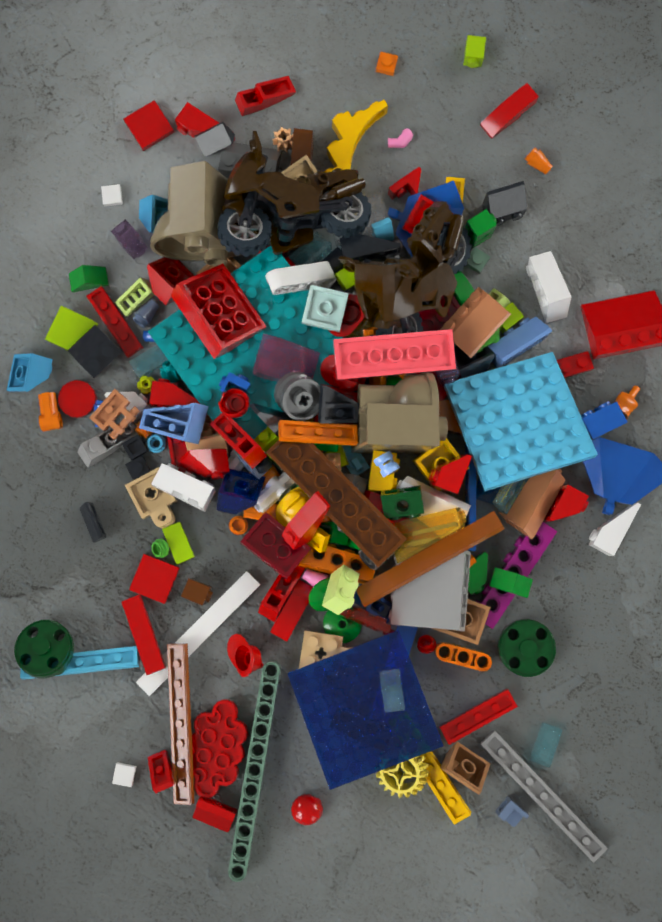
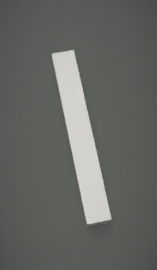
[136,571,261,696]

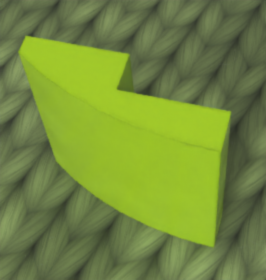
[45,306,98,351]

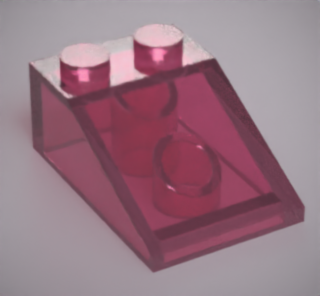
[253,333,320,382]

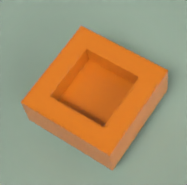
[376,52,398,76]

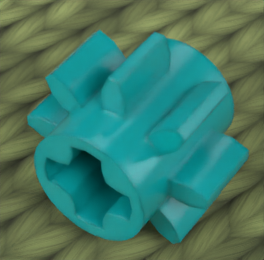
[160,360,181,383]

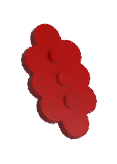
[192,699,248,799]

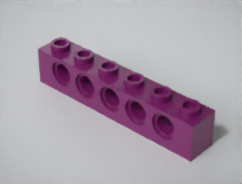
[476,522,557,629]

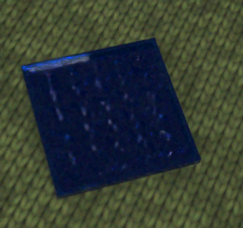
[287,630,444,790]

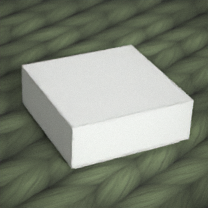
[101,184,123,207]
[112,762,137,787]

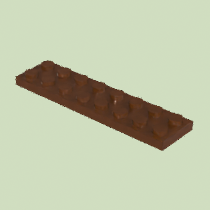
[266,440,407,567]

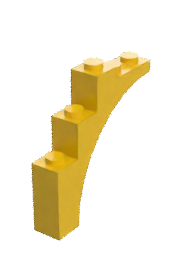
[323,100,388,214]

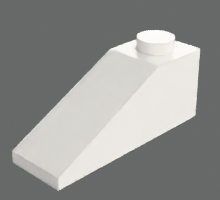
[589,503,641,556]

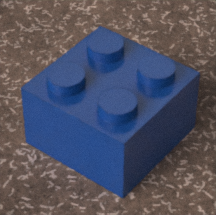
[581,401,628,440]

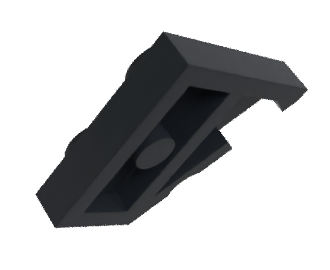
[318,384,359,424]

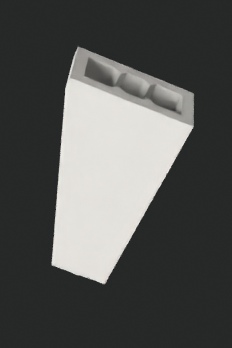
[396,476,471,539]

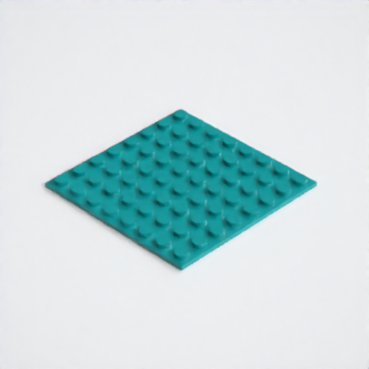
[148,246,343,457]

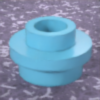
[147,434,166,453]

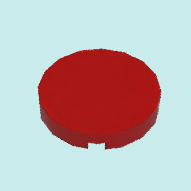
[58,380,97,418]

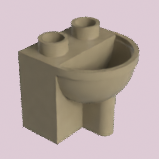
[150,161,241,266]
[351,372,448,455]

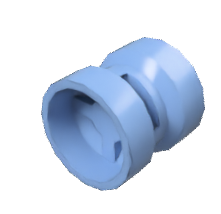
[373,451,400,478]

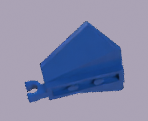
[387,181,464,258]
[583,437,662,515]

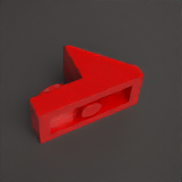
[388,167,421,200]
[147,750,174,794]

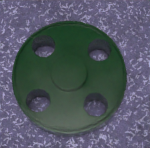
[498,619,556,677]
[14,620,74,679]

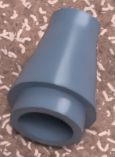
[133,300,159,328]

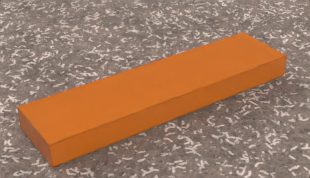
[278,420,358,446]

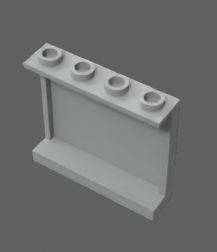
[389,546,471,632]

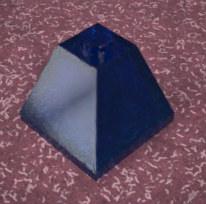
[216,469,266,515]

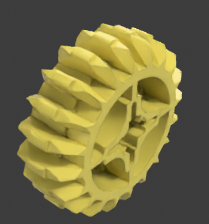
[375,743,429,798]

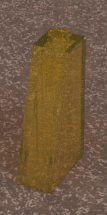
[392,507,467,563]

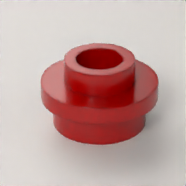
[417,635,437,654]

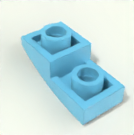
[371,217,394,241]

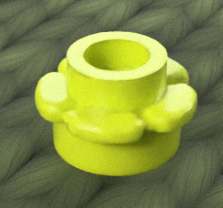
[137,376,155,394]

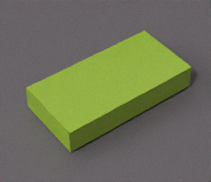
[162,522,195,565]

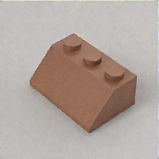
[440,287,511,358]

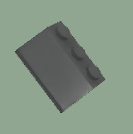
[218,142,282,179]

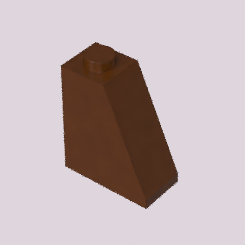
[290,128,314,166]

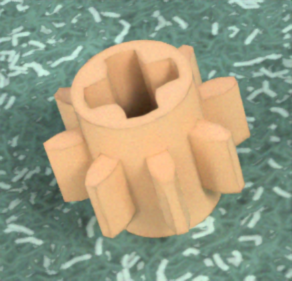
[272,127,293,152]

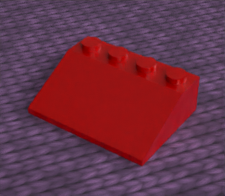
[170,263,267,359]
[580,290,662,360]

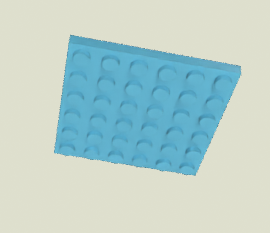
[444,352,598,491]

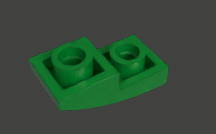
[453,272,475,306]

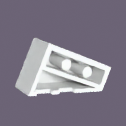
[526,251,571,323]
[151,463,216,512]

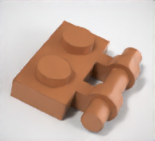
[89,389,140,440]

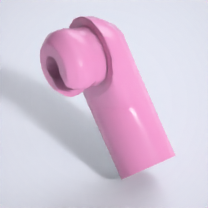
[388,128,413,148]

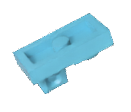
[342,445,370,475]

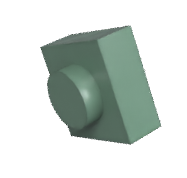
[466,247,490,274]

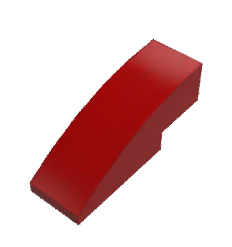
[235,76,296,116]
[480,83,539,139]
[270,580,313,642]

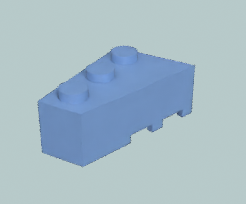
[139,403,209,444]

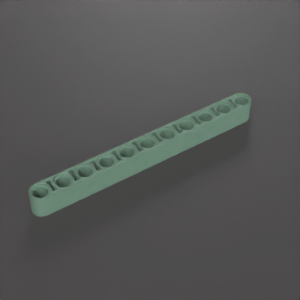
[228,660,281,882]

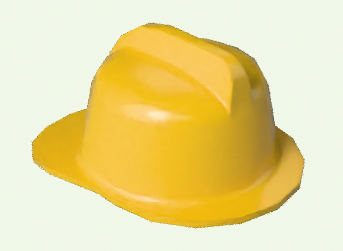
[276,487,310,527]

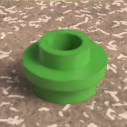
[152,538,169,558]

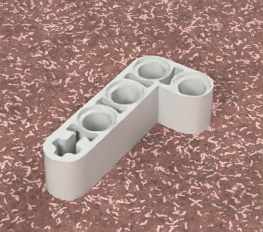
[265,261,336,295]

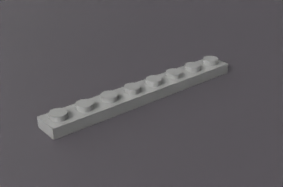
[480,730,608,863]

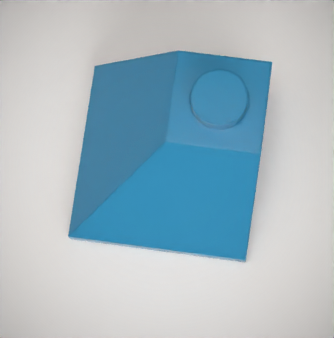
[139,194,168,233]
[7,353,53,392]

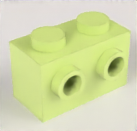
[322,564,360,615]

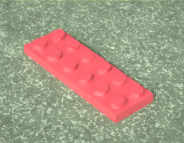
[333,329,456,380]

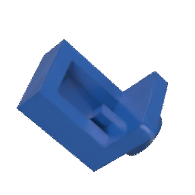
[219,372,251,393]

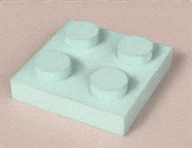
[302,285,349,332]

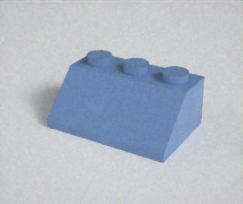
[488,317,552,368]

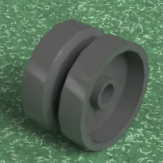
[274,371,320,421]

